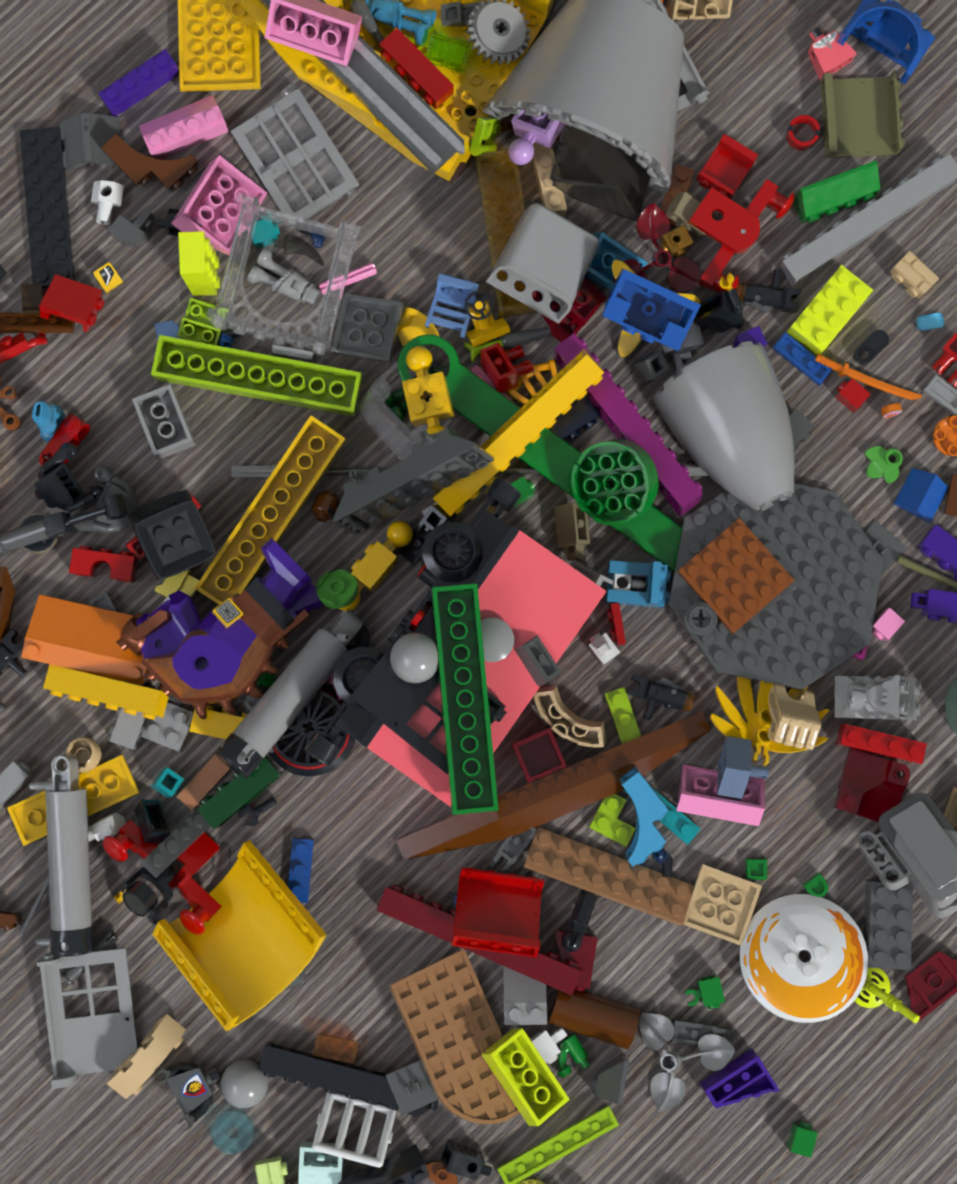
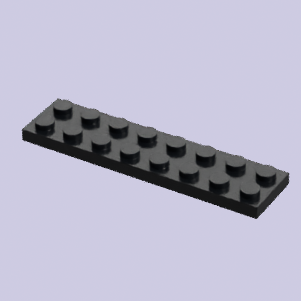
[20,127,75,288]

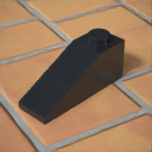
[399,504,457,565]

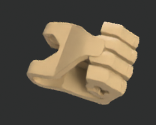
[767,683,821,750]

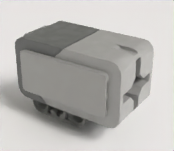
[858,793,957,919]

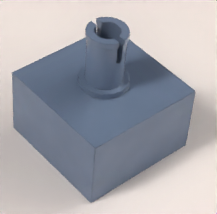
[717,736,769,799]

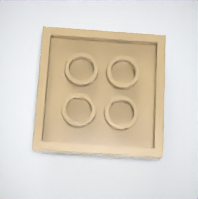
[683,864,762,946]

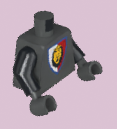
[154,1061,222,1131]

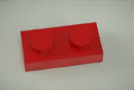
[607,603,626,646]

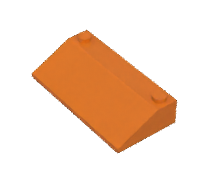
[21,594,150,685]

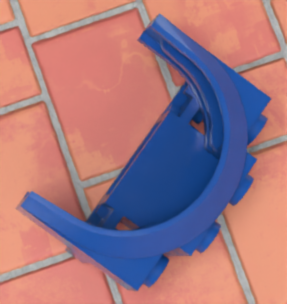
[837,0,935,84]

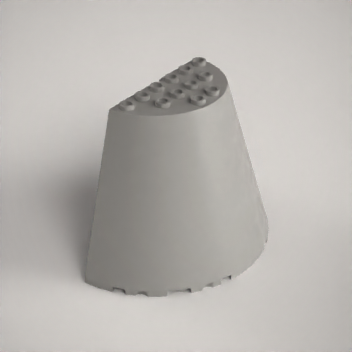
[482,0,684,194]

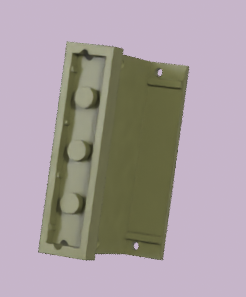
[820,70,904,158]

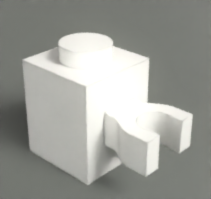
[588,633,620,666]
[530,1028,567,1065]

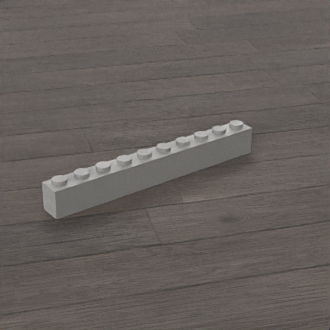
[779,154,957,287]

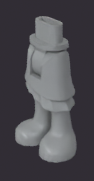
[247,247,321,305]

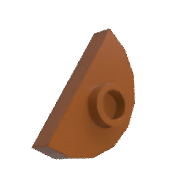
[426,1161,458,1184]

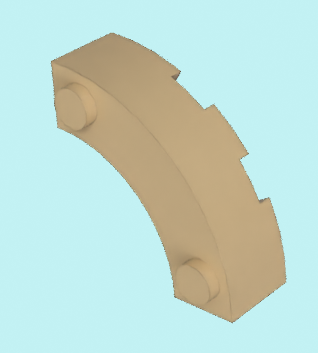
[534,686,607,748]
[106,1014,186,1099]

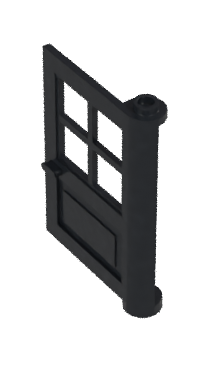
[350,623,507,775]

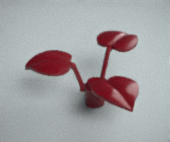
[613,203,703,292]

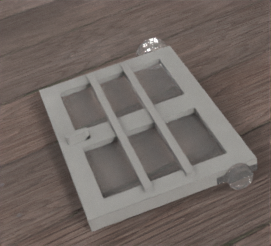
[231,84,360,228]

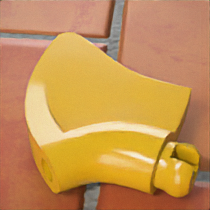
[398,307,440,347]

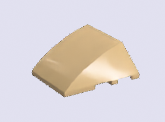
[666,0,733,20]

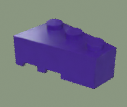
[699,1048,780,1108]

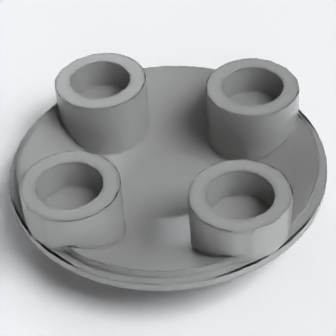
[481,618,514,662]

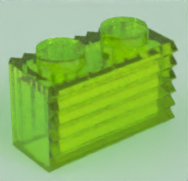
[425,32,471,73]

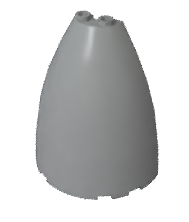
[653,341,795,511]

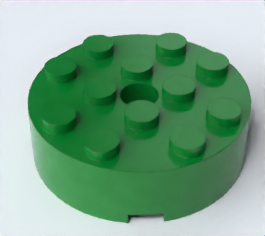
[571,439,658,525]

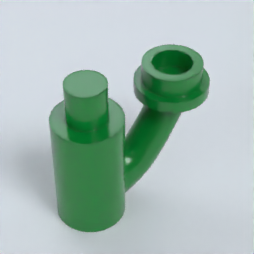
[557,1033,590,1078]

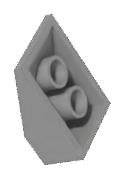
[503,966,547,1025]

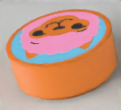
[881,403,903,418]

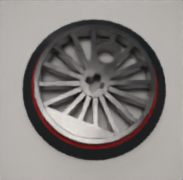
[268,684,356,776]

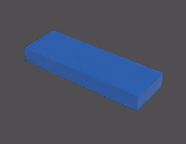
[772,332,833,386]

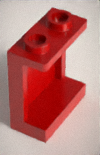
[696,134,758,199]
[39,274,105,332]

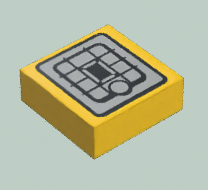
[213,598,243,629]

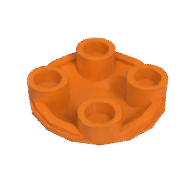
[933,415,957,457]

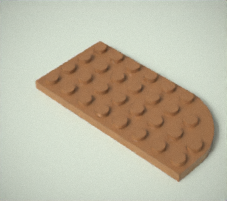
[388,949,520,1124]

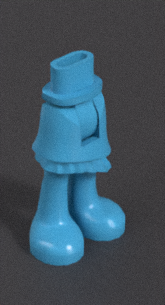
[365,0,437,46]
[32,401,66,442]

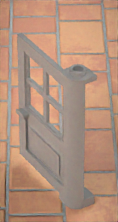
[37,947,138,1089]

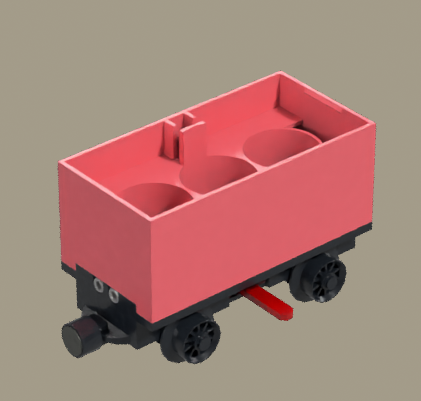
[304,477,606,807]

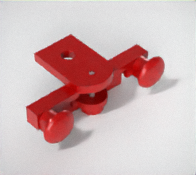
[688,179,794,293]

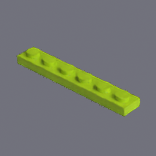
[497,1105,619,1184]

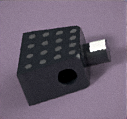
[440,1140,493,1180]

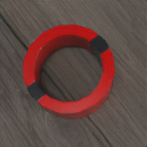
[786,115,820,151]

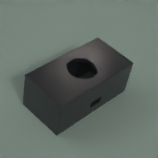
[134,799,171,843]

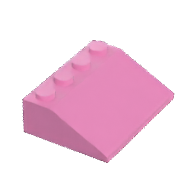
[171,155,267,255]

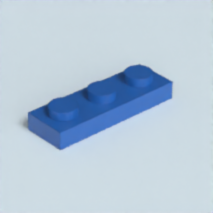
[288,838,314,903]

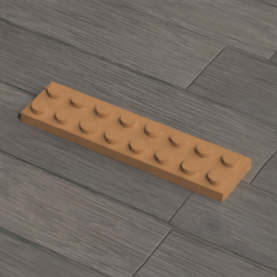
[523,827,694,926]

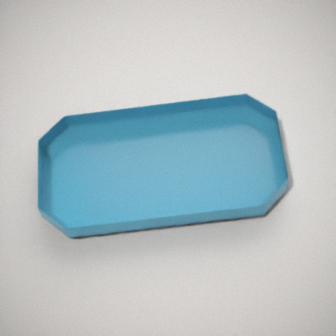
[916,313,944,331]

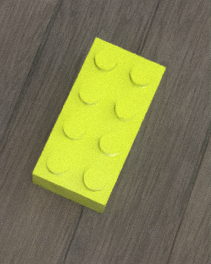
[178,231,220,296]
[787,265,873,356]
[481,1028,570,1127]

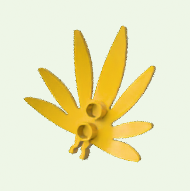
[710,677,829,765]

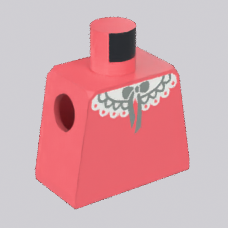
[808,28,857,81]

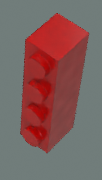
[379,28,454,109]
[835,724,927,764]

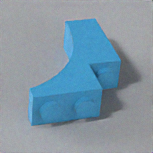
[619,766,669,867]

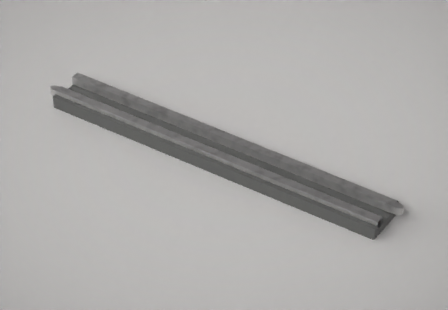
[259,0,465,174]

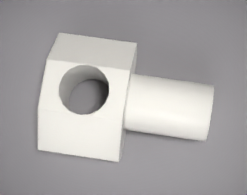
[91,180,124,225]
[88,812,126,842]

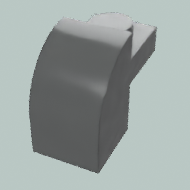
[108,208,155,247]

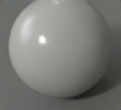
[390,632,439,683]
[220,1059,268,1109]

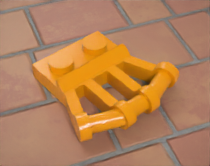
[506,359,573,405]

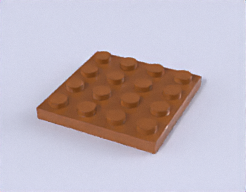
[677,518,795,634]

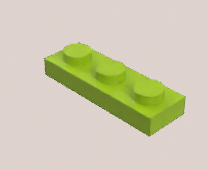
[605,687,641,744]

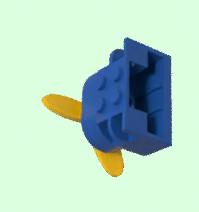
[602,260,700,357]

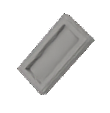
[922,374,957,415]

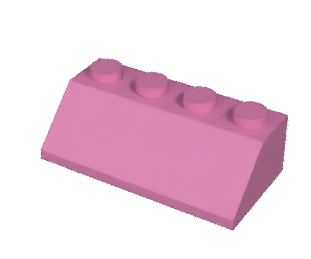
[265,0,363,66]
[139,95,229,160]
[676,764,765,826]

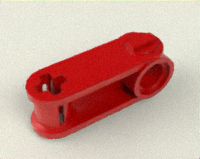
[39,414,90,465]

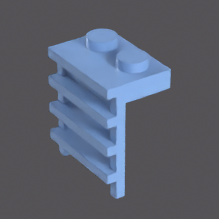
[425,273,479,338]

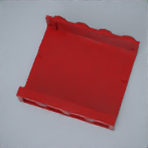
[452,867,545,958]

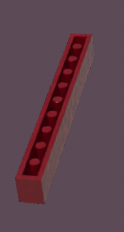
[376,884,583,995]

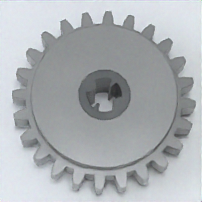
[466,0,531,65]

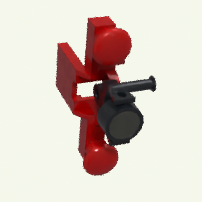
[103,820,222,935]

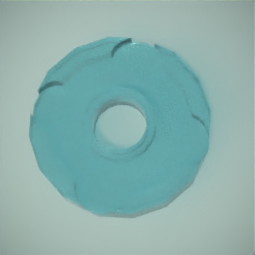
[211,1110,254,1155]

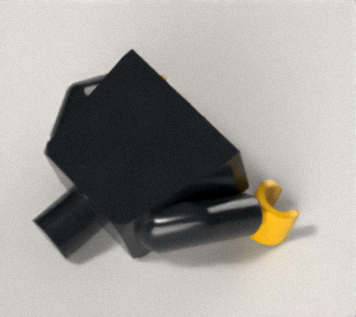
[692,273,744,333]

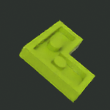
[589,794,636,847]

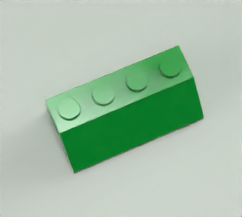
[793,160,880,224]

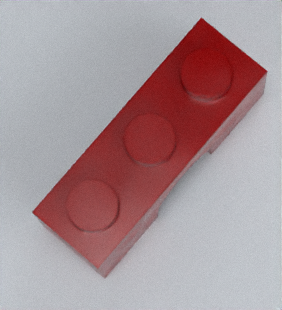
[69,545,138,583]

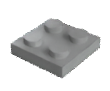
[140,702,194,752]

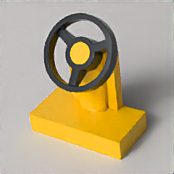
[465,291,511,347]

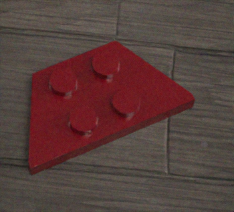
[904,951,957,1023]

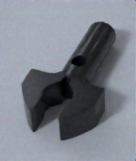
[239,797,277,826]

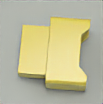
[154,569,200,598]

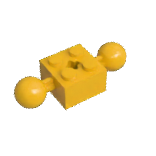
[402,346,454,434]
[339,521,413,611]

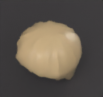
[66,737,102,773]

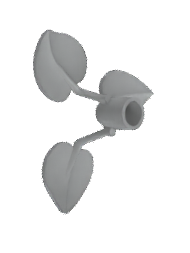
[639,1013,735,1112]

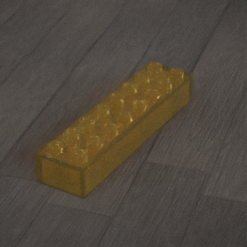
[475,150,537,318]

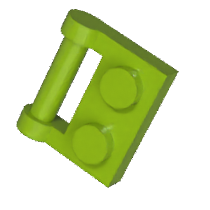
[470,116,501,156]

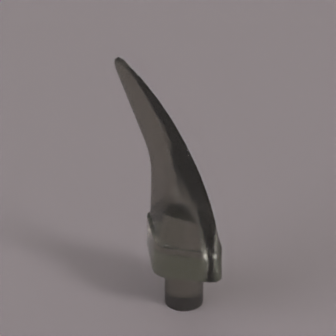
[274,235,324,266]

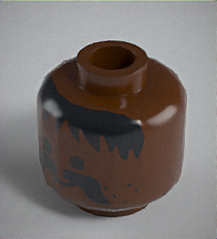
[311,490,340,523]

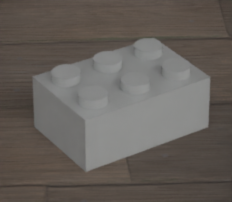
[132,384,196,460]

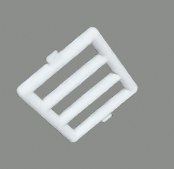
[312,1092,396,1168]

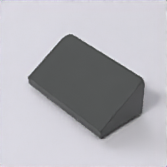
[515,635,562,687]

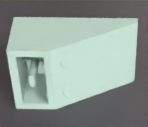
[298,1142,345,1184]

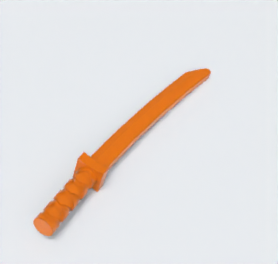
[815,353,922,400]

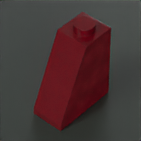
[554,929,598,991]

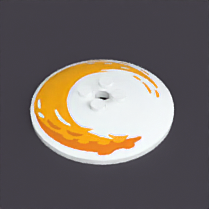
[740,894,868,1023]

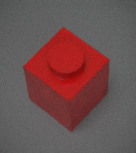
[835,378,871,413]

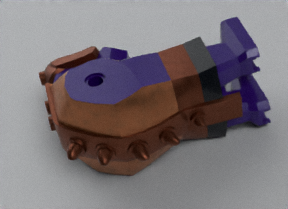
[116,538,325,719]

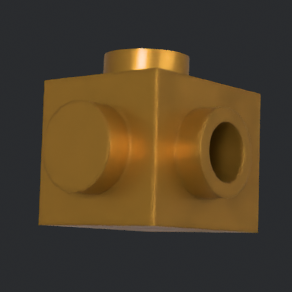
[660,225,693,258]

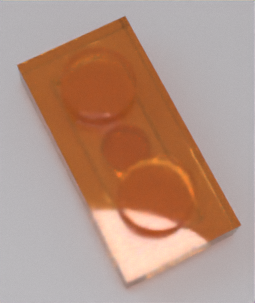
[313,1033,359,1064]

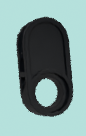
[853,330,889,365]

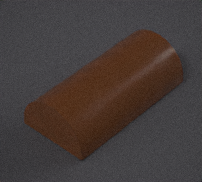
[547,990,640,1050]

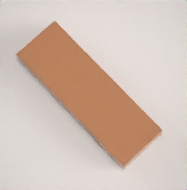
[176,755,230,810]

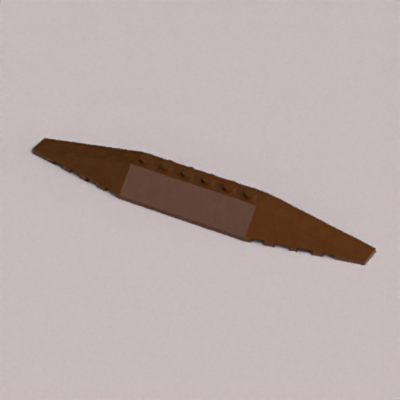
[396,711,711,860]

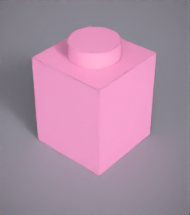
[871,608,905,641]

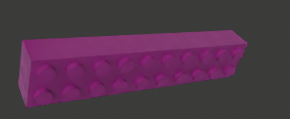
[554,333,703,517]

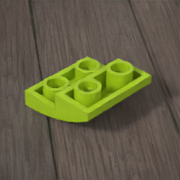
[177,298,230,346]

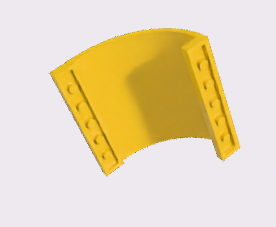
[152,840,327,1031]

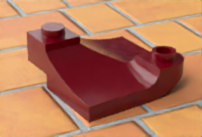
[532,277,606,343]
[833,748,910,823]

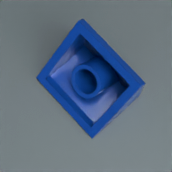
[893,468,949,523]

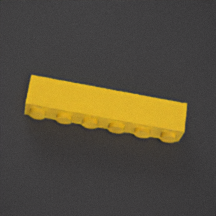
[43,664,169,720]

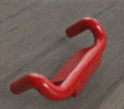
[0,332,48,364]

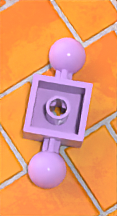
[508,110,565,165]

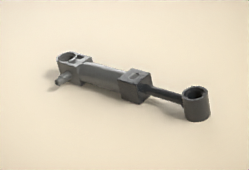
[0,494,128,556]

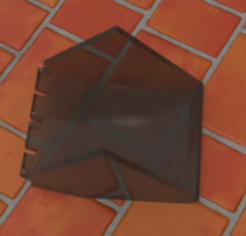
[550,125,650,221]

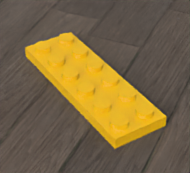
[7,755,140,846]

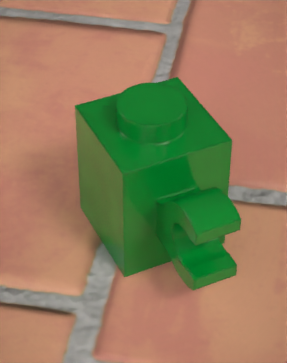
[684,975,725,1009]

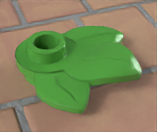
[865,446,903,484]

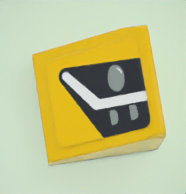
[93,262,123,293]

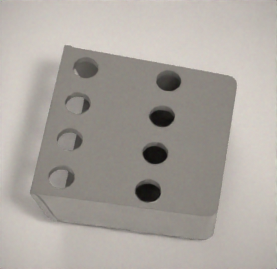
[486,203,599,324]

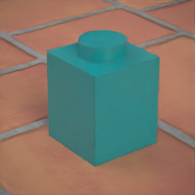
[247,217,280,249]
[150,767,184,798]

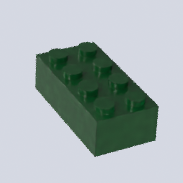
[197,755,283,829]

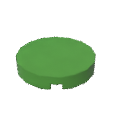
[316,569,358,609]

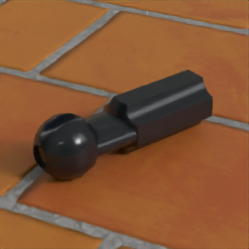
[561,890,598,952]

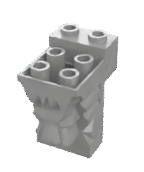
[835,675,921,720]

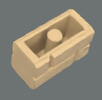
[890,251,940,299]

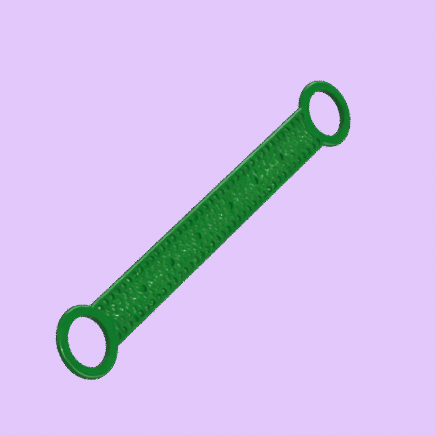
[398,335,682,572]

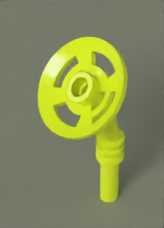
[854,968,920,1023]

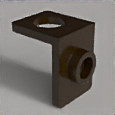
[20,284,43,314]

